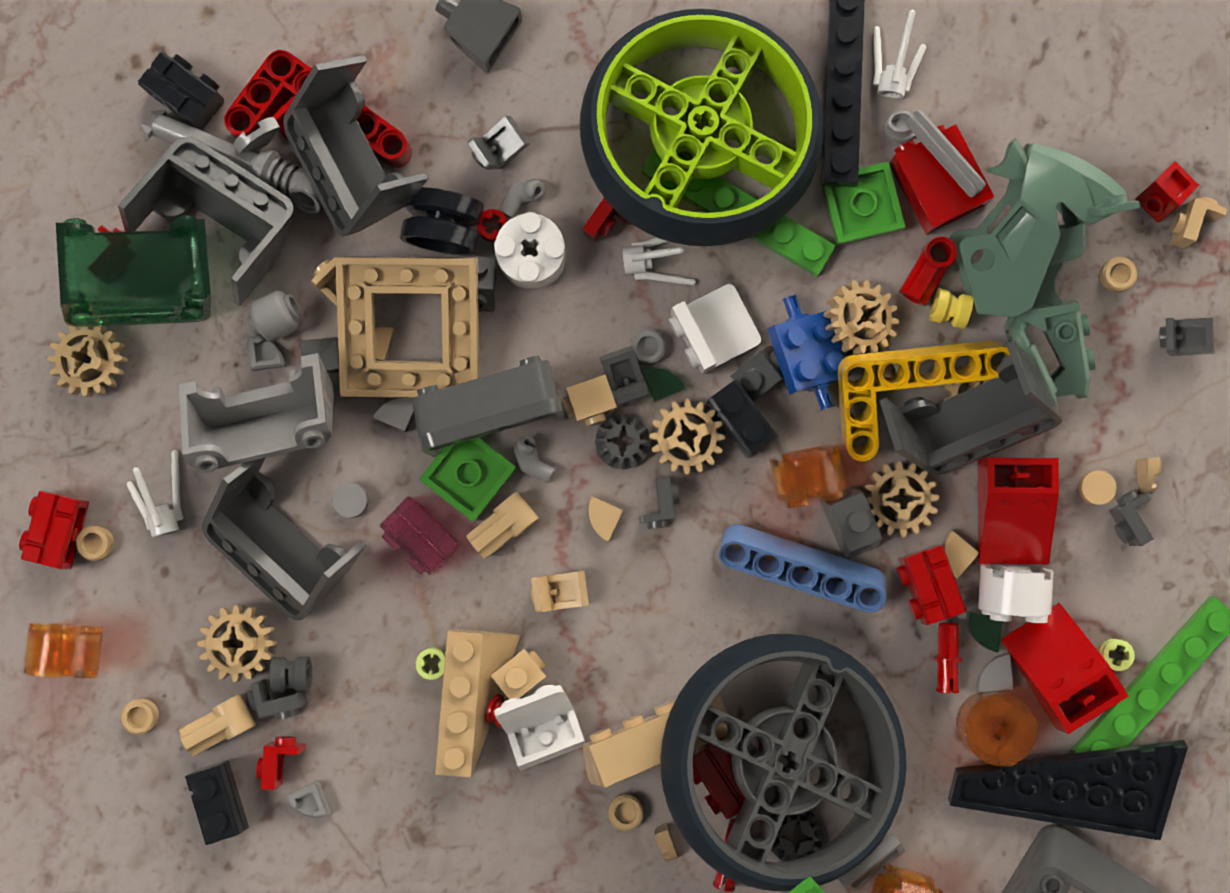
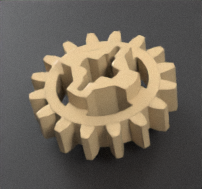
[824,280,899,355]
[47,321,128,397]
[649,399,725,475]
[863,461,940,537]
[197,605,277,682]

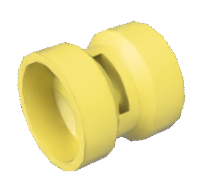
[929,288,974,330]

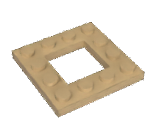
[335,256,479,398]

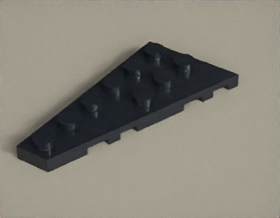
[948,740,1188,840]

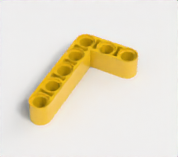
[838,340,1010,461]

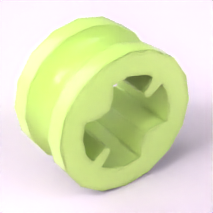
[1098,639,1135,671]
[416,647,445,680]

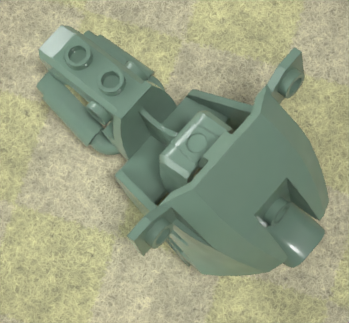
[950,138,1140,403]

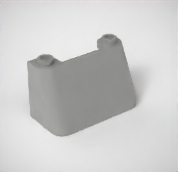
[179,353,334,473]

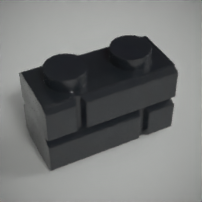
[138,52,224,131]
[706,379,778,458]
[185,760,249,845]

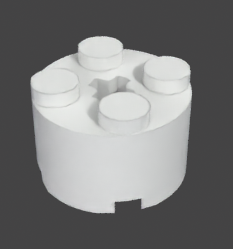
[494,212,566,289]
[978,564,1054,623]

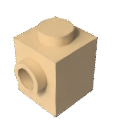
[562,374,617,427]

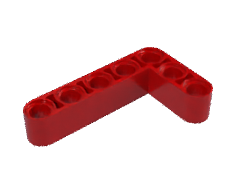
[224,50,412,168]

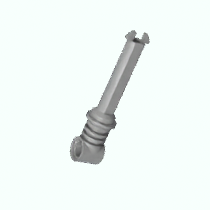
[141,110,322,214]

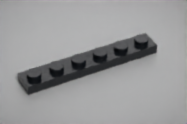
[822,0,865,187]

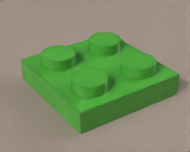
[820,161,906,246]
[419,438,517,522]

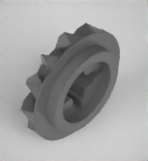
[595,414,650,469]
[771,810,825,861]

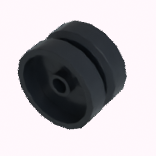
[400,187,484,256]

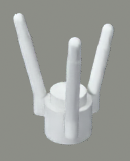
[872,10,926,99]
[623,237,696,286]
[126,450,184,538]

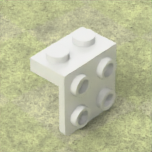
[668,284,761,374]
[494,685,586,771]

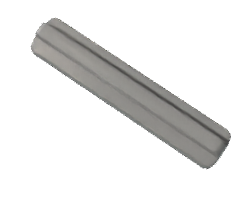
[905,109,986,197]

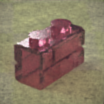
[380,496,462,575]

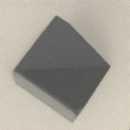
[300,337,339,374]

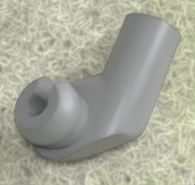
[499,178,546,219]
[514,436,555,483]

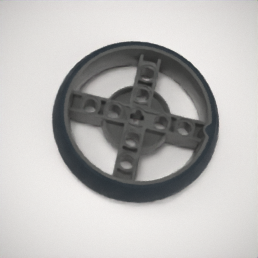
[660,634,906,892]

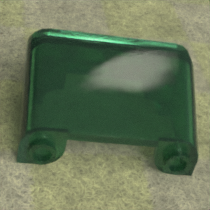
[56,216,211,327]

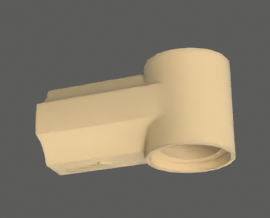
[466,491,539,559]
[179,694,257,756]

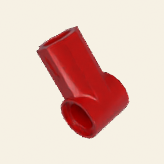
[898,236,957,307]

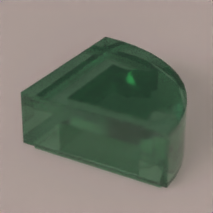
[641,367,686,403]
[966,612,1003,653]

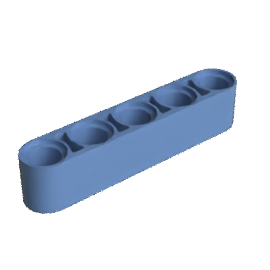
[719,524,886,613]

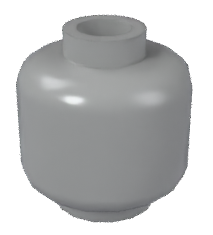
[247,291,302,342]

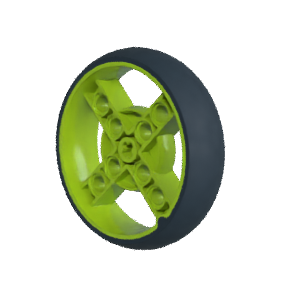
[580,9,823,246]

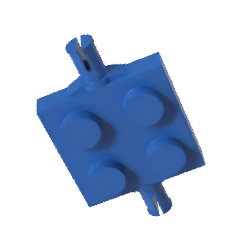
[767,295,851,411]

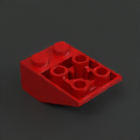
[977,457,1059,565]
[1000,602,1129,734]

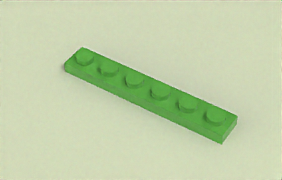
[641,149,836,277]
[1070,596,1230,753]

